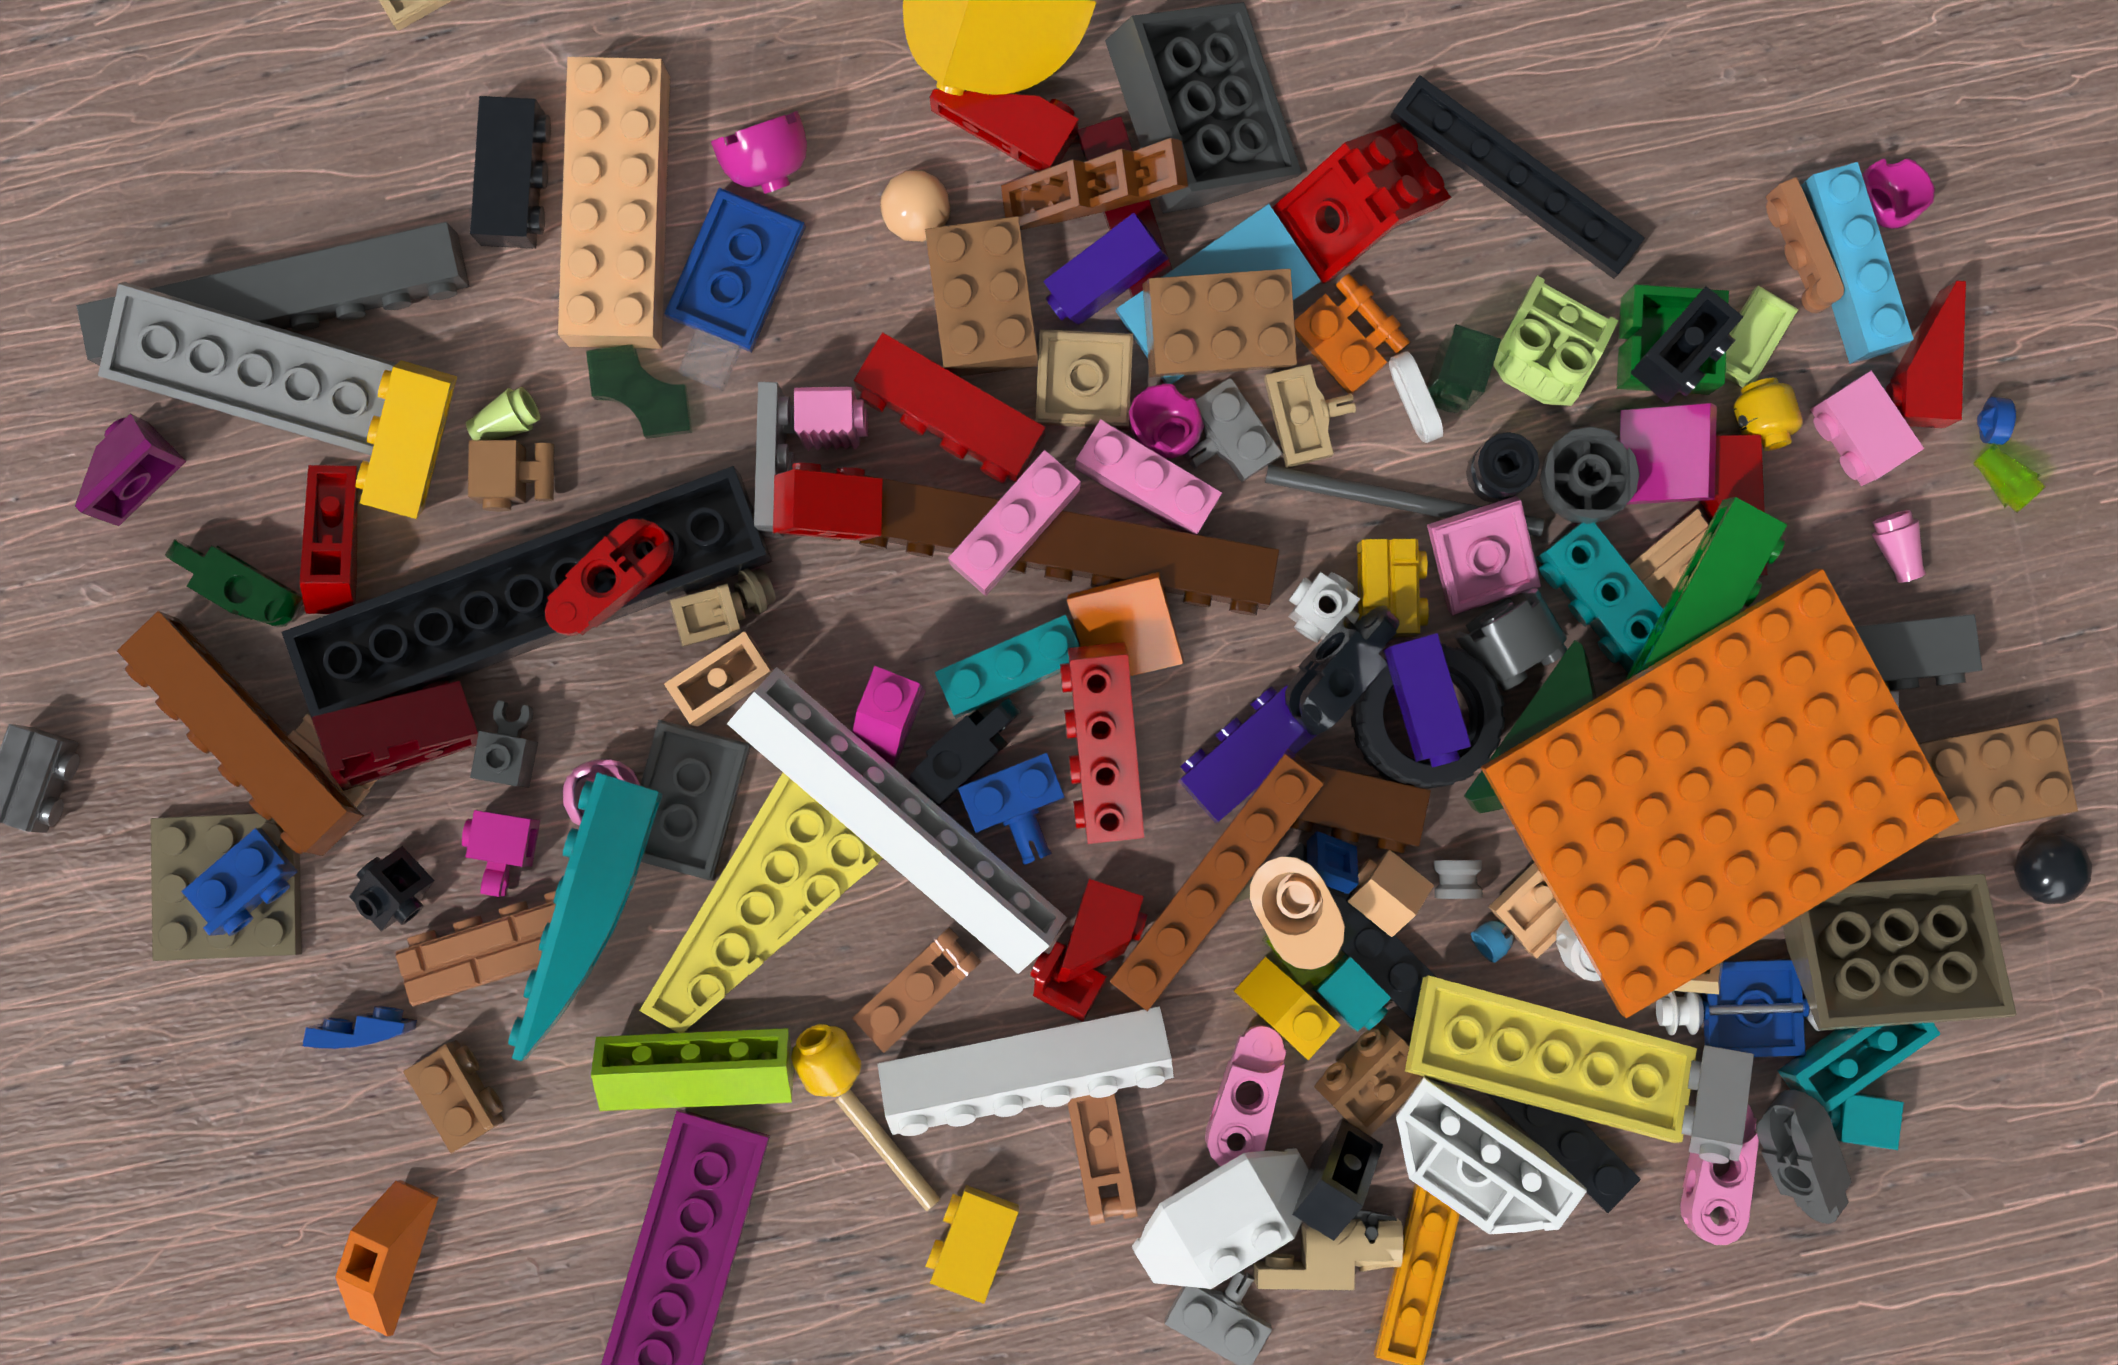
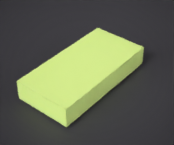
[1725,285,1798,388]

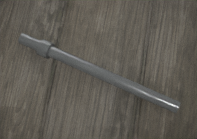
[1265,465,1544,537]

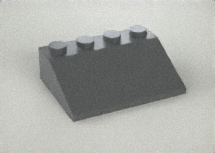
[1105,2,1302,214]

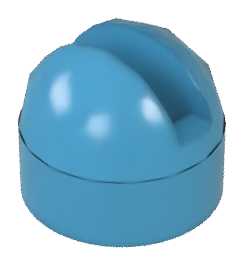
[1471,921,1513,963]

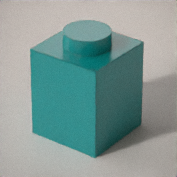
[1312,955,1391,1032]
[1828,1093,1904,1150]

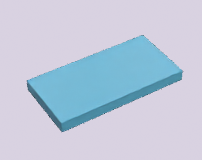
[1115,204,1321,384]

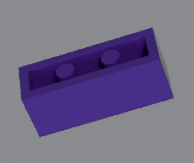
[1178,685,1316,823]

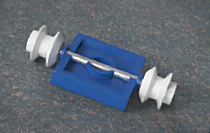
[1656,959,1843,1057]

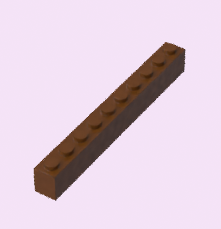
[817,467,1279,616]

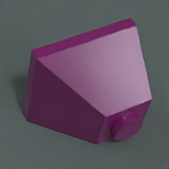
[75,414,186,526]

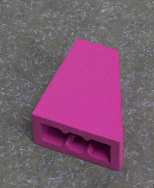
[853,666,926,769]

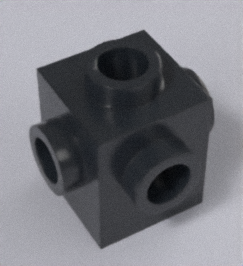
[349,846,435,932]

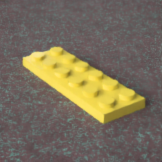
[1405,976,1697,1143]

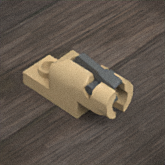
[1253,1209,1403,1290]

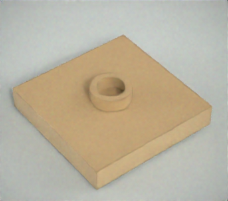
[1035,329,1133,429]

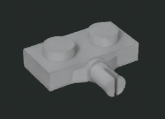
[1185,377,1282,483]
[1165,1270,1272,1365]

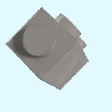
[1681,1045,1754,1164]

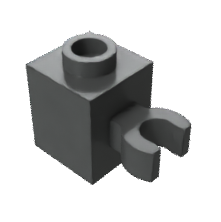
[470,700,538,788]

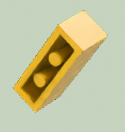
[356,360,457,519]

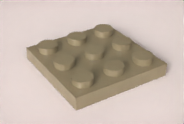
[150,814,302,961]

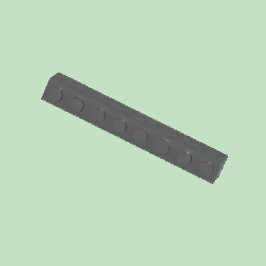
[76,222,470,366]

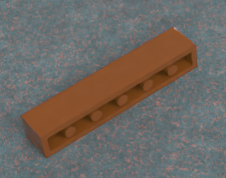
[117,611,364,856]
[1109,749,1326,1012]

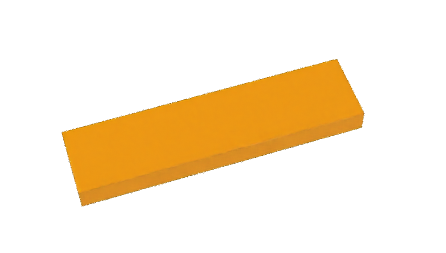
[1374,1183,1460,1365]

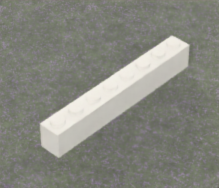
[727,667,1067,974]

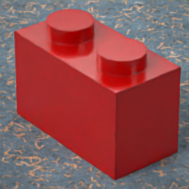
[773,463,883,541]

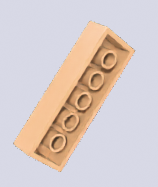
[558,57,670,349]

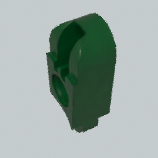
[165,539,304,628]

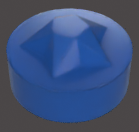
[1977,397,2016,445]

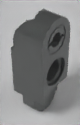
[1757,1090,1852,1224]

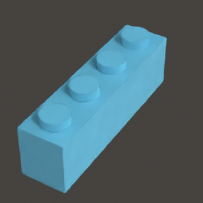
[1801,162,1914,364]

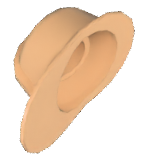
[1250,856,1345,970]

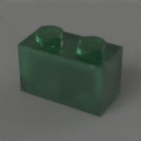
[1426,324,1501,413]

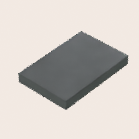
[640,720,751,881]

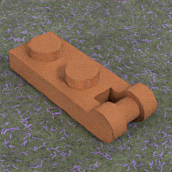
[1766,177,1844,313]
[852,927,982,1053]
[1068,1093,1138,1226]

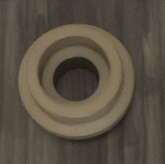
[734,568,775,614]

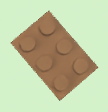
[925,216,1038,377]
[1143,269,1297,378]
[1918,718,2078,839]

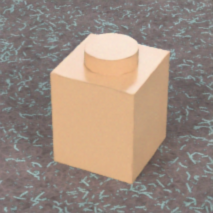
[1347,850,1434,937]

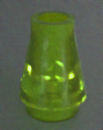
[1973,444,2046,513]

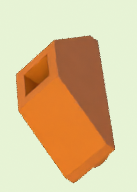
[335,1180,439,1336]

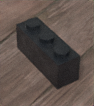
[470,96,551,249]

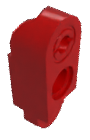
[545,519,674,636]

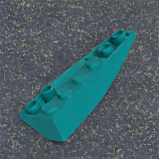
[508,772,663,1061]

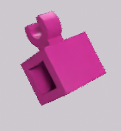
[462,810,541,897]

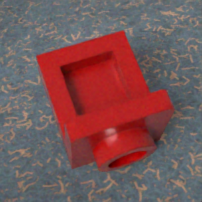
[1030,941,1107,1022]

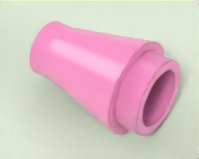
[1872,510,1926,583]

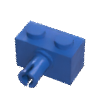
[958,753,1064,865]

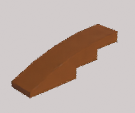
[1001,138,1188,230]

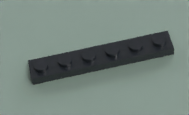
[1390,75,1645,279]

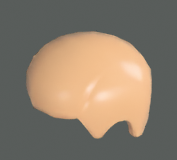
[880,170,950,242]

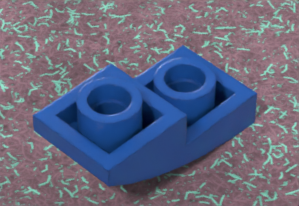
[302,1006,417,1049]

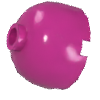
[711,111,807,194]

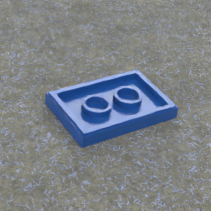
[664,188,806,353]

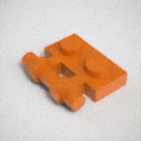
[1294,273,1411,394]

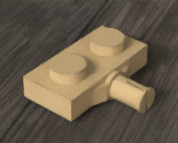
[1264,364,1356,468]

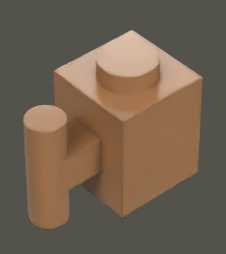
[468,440,554,512]

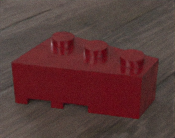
[311,680,478,791]

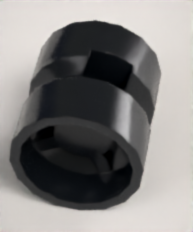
[1466,432,1540,503]

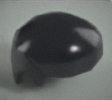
[2014,833,2092,904]

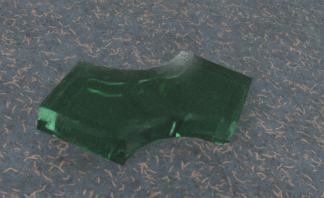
[586,345,693,439]

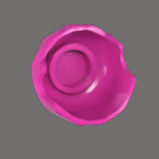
[1862,158,1935,229]
[1129,384,1204,459]

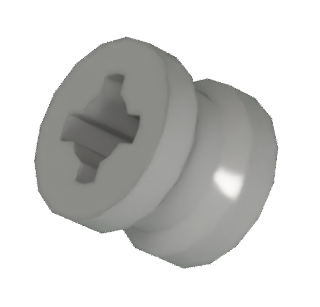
[1434,860,1483,899]

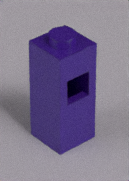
[1043,213,1169,325]
[1383,633,1471,768]

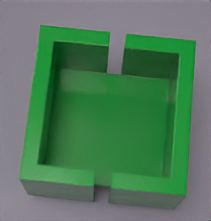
[1616,284,1729,395]

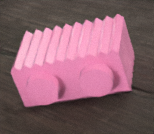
[794,387,868,451]

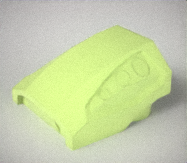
[1490,275,1619,406]

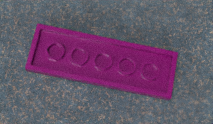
[601,1109,771,1365]

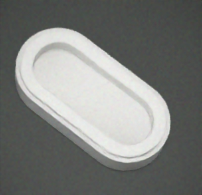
[1389,351,1443,443]

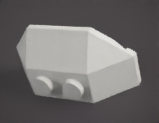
[1396,1076,1587,1234]
[1132,1148,1309,1289]

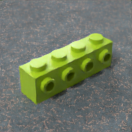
[591,1028,794,1111]

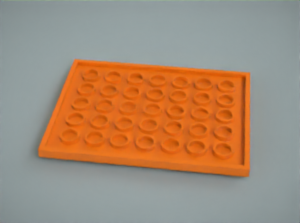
[1481,568,1959,1019]

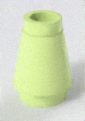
[466,387,540,440]

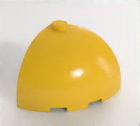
[903,0,1096,96]

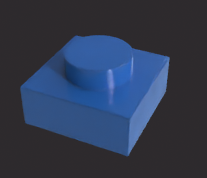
[1307,831,1359,894]

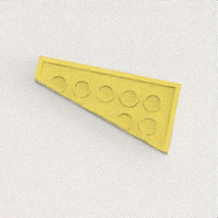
[639,772,883,1033]

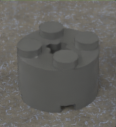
[1455,588,1567,691]

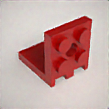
[1272,123,1452,284]

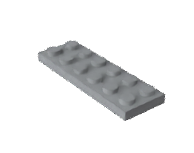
[98,282,397,455]

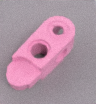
[1205,1025,1287,1166]
[1680,1105,1759,1245]

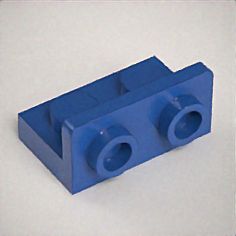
[181,828,298,936]

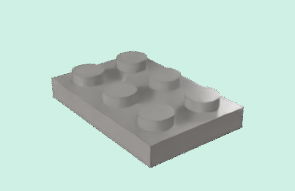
[754,382,795,539]

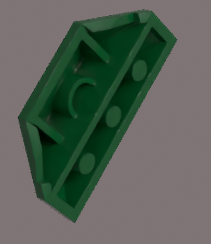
[1464,640,1597,814]

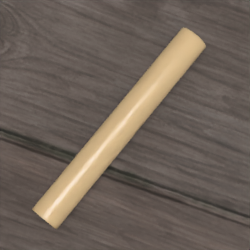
[835,1089,941,1211]

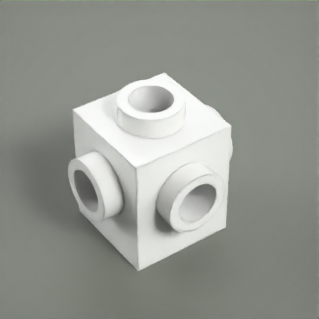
[1288,572,1360,643]

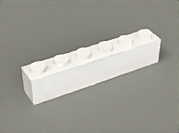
[877,1006,1174,1136]

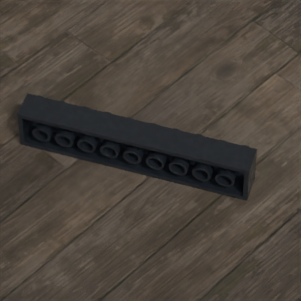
[281,466,773,717]

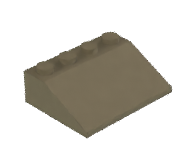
[1783,874,2017,1030]

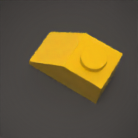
[1233,956,1341,1060]

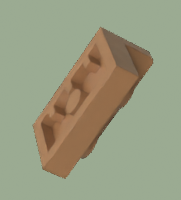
[1314,1021,1428,1136]
[403,1040,505,1154]

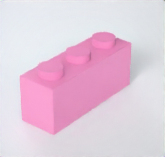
[1075,419,1222,535]
[948,450,1081,596]

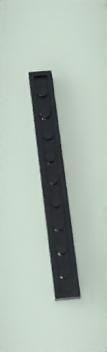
[1286,842,1641,1213]

